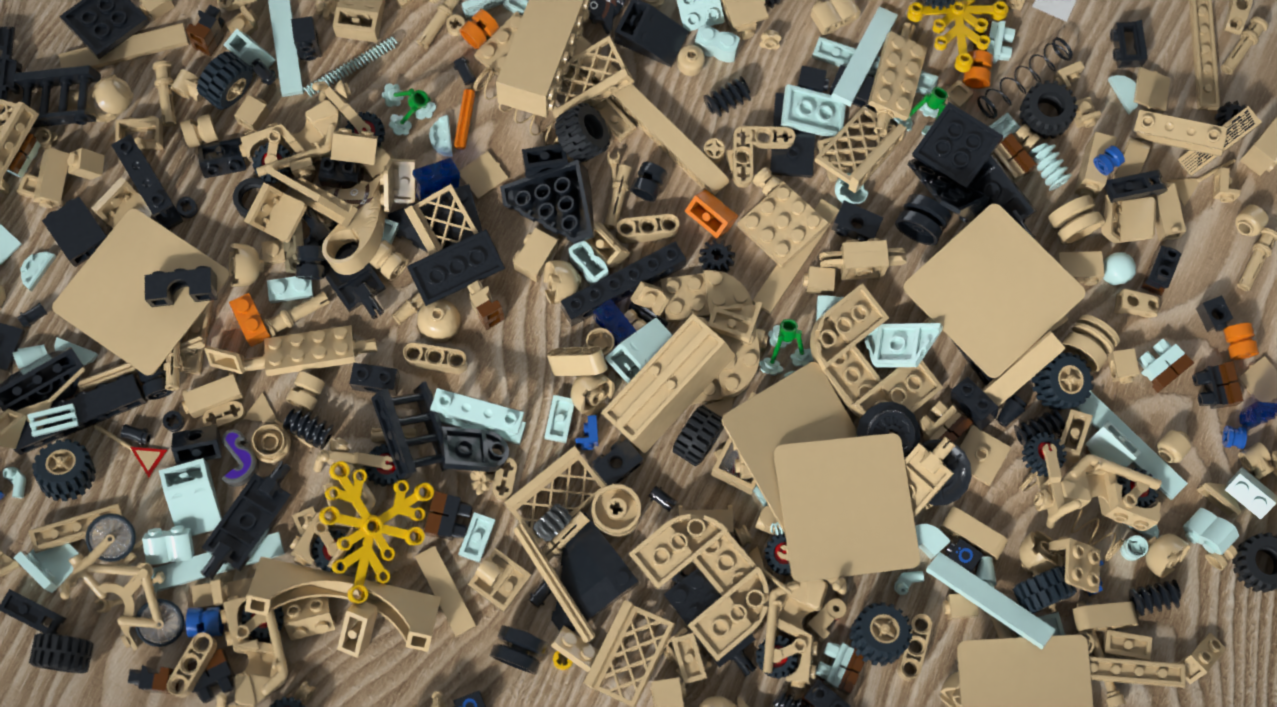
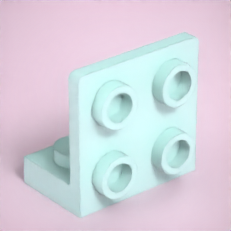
[677,0,725,31]
[14,543,79,593]

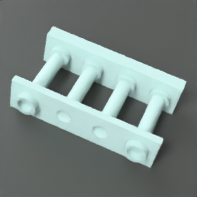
[430,388,526,445]

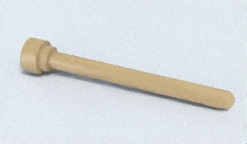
[1077,600,1126,707]

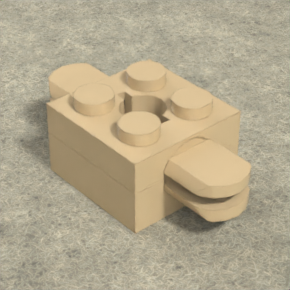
[819,238,907,281]

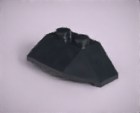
[0,347,83,413]

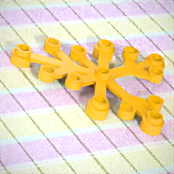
[907,0,1008,72]
[319,461,434,603]

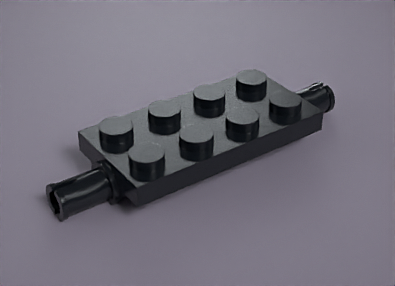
[970,154,1037,239]
[302,208,386,319]
[200,461,293,581]
[664,568,757,677]

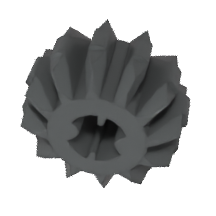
[533,504,572,541]

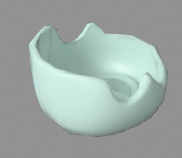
[835,173,869,205]
[1103,252,1136,286]

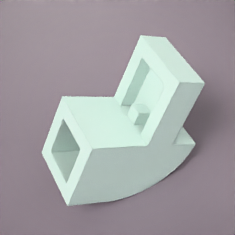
[915,524,950,559]

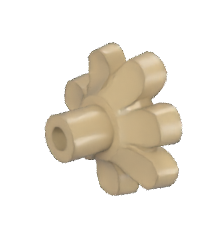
[316,0,339,20]
[470,471,494,495]

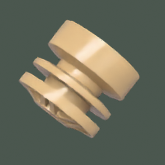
[1062,315,1120,372]

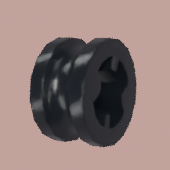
[176,197,198,218]
[162,411,185,432]

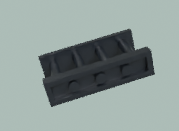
[13,65,101,128]
[111,134,184,230]
[371,382,447,480]

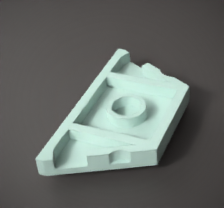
[864,323,943,367]

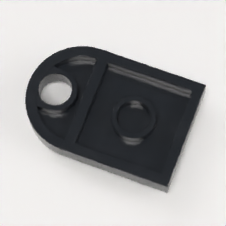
[440,426,509,472]

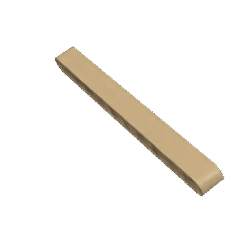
[570,36,729,196]

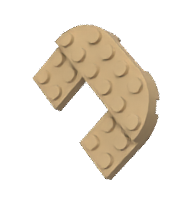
[661,270,760,405]
[810,283,943,418]
[629,514,769,661]

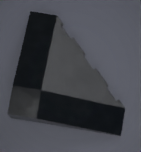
[907,158,990,223]
[500,160,595,244]
[388,184,482,252]
[551,513,638,632]

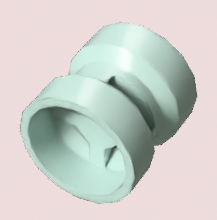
[1120,535,1148,561]

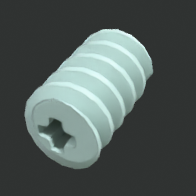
[1029,143,1072,191]

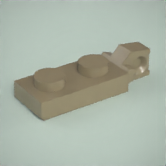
[283,218,304,273]

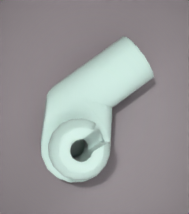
[3,467,26,498]
[894,570,924,595]

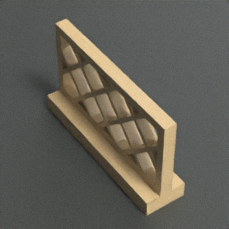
[552,35,635,119]
[0,99,39,181]
[814,106,907,193]
[264,166,358,228]
[404,184,479,255]
[503,446,606,544]
[584,600,675,707]

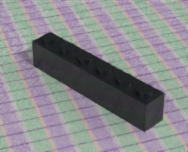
[13,374,147,455]

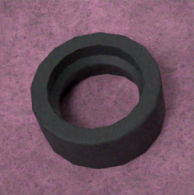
[233,177,269,218]

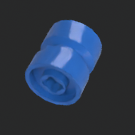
[186,606,224,638]

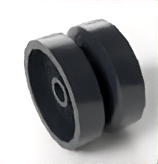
[895,194,951,246]
[489,625,548,675]

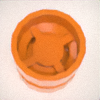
[459,9,499,49]
[963,50,993,89]
[1223,323,1259,360]

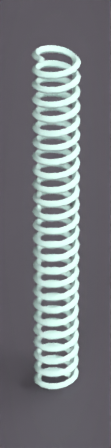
[303,37,398,97]

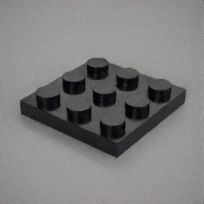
[59,0,150,59]
[912,102,1003,190]

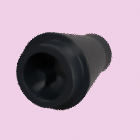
[996,394,1027,428]

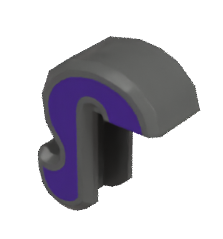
[222,429,260,487]

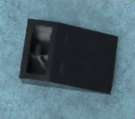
[614,0,689,67]

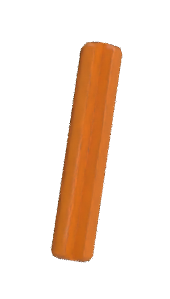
[454,89,475,150]

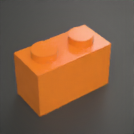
[685,189,739,238]
[229,293,271,347]

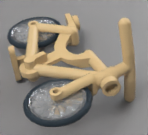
[60,513,185,650]

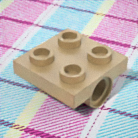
[468,548,532,612]

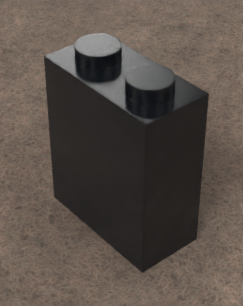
[42,197,107,267]

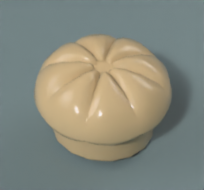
[251,424,291,463]

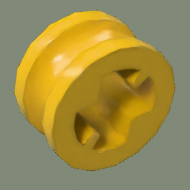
[553,651,573,670]

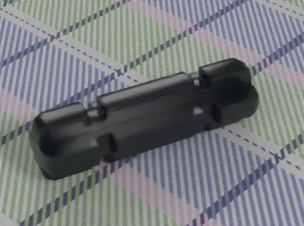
[628,302,668,327]

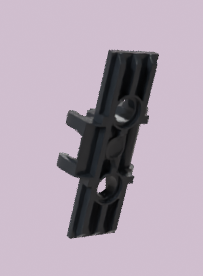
[0,27,23,123]

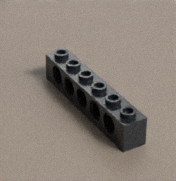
[561,241,686,327]

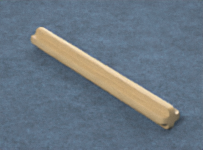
[78,335,205,392]
[514,523,595,643]

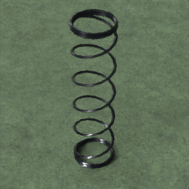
[977,37,1073,119]

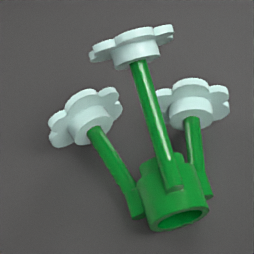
[382,83,436,136]
[894,87,948,136]
[759,319,814,376]

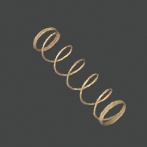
[473,68,559,146]
[1019,473,1124,562]

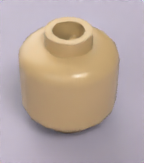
[677,45,705,76]
[1235,205,1269,236]
[1157,430,1191,463]

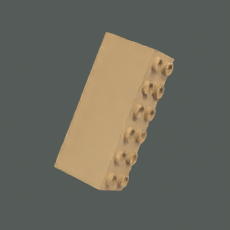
[496,0,590,118]
[601,314,735,453]

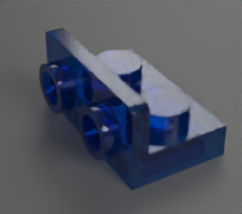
[412,158,460,201]
[593,299,637,347]
[1239,401,1277,431]

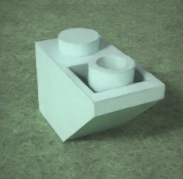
[224,29,276,68]

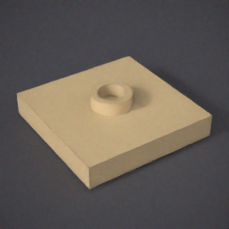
[960,425,1011,486]

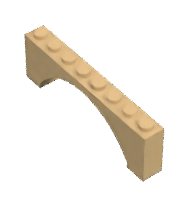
[245,557,441,652]

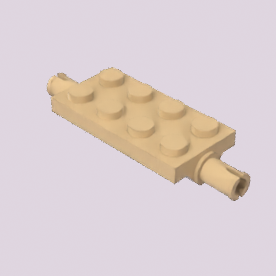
[868,23,927,135]
[244,325,378,376]
[905,437,956,519]

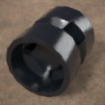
[630,162,668,202]
[296,246,325,280]
[137,361,174,400]

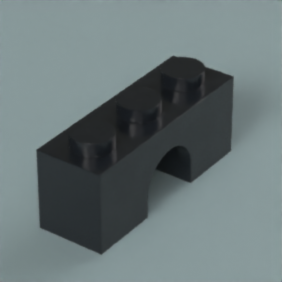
[145,266,217,307]

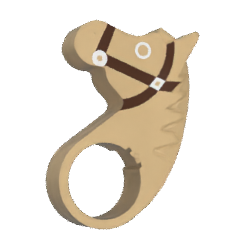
[322,176,385,275]

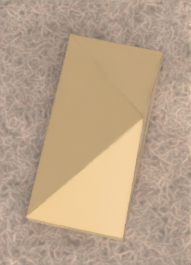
[204,346,245,374]
[0,409,26,449]
[1196,483,1241,519]

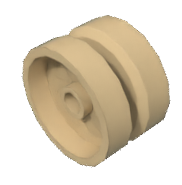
[1048,195,1105,245]
[592,484,641,538]

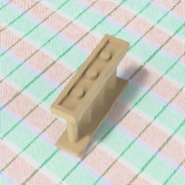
[1134,110,1227,157]

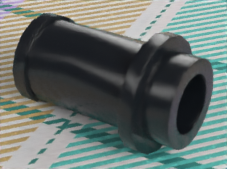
[454,57,477,85]
[250,58,277,85]
[17,302,48,328]
[121,424,152,445]
[648,486,677,512]
[528,580,552,608]

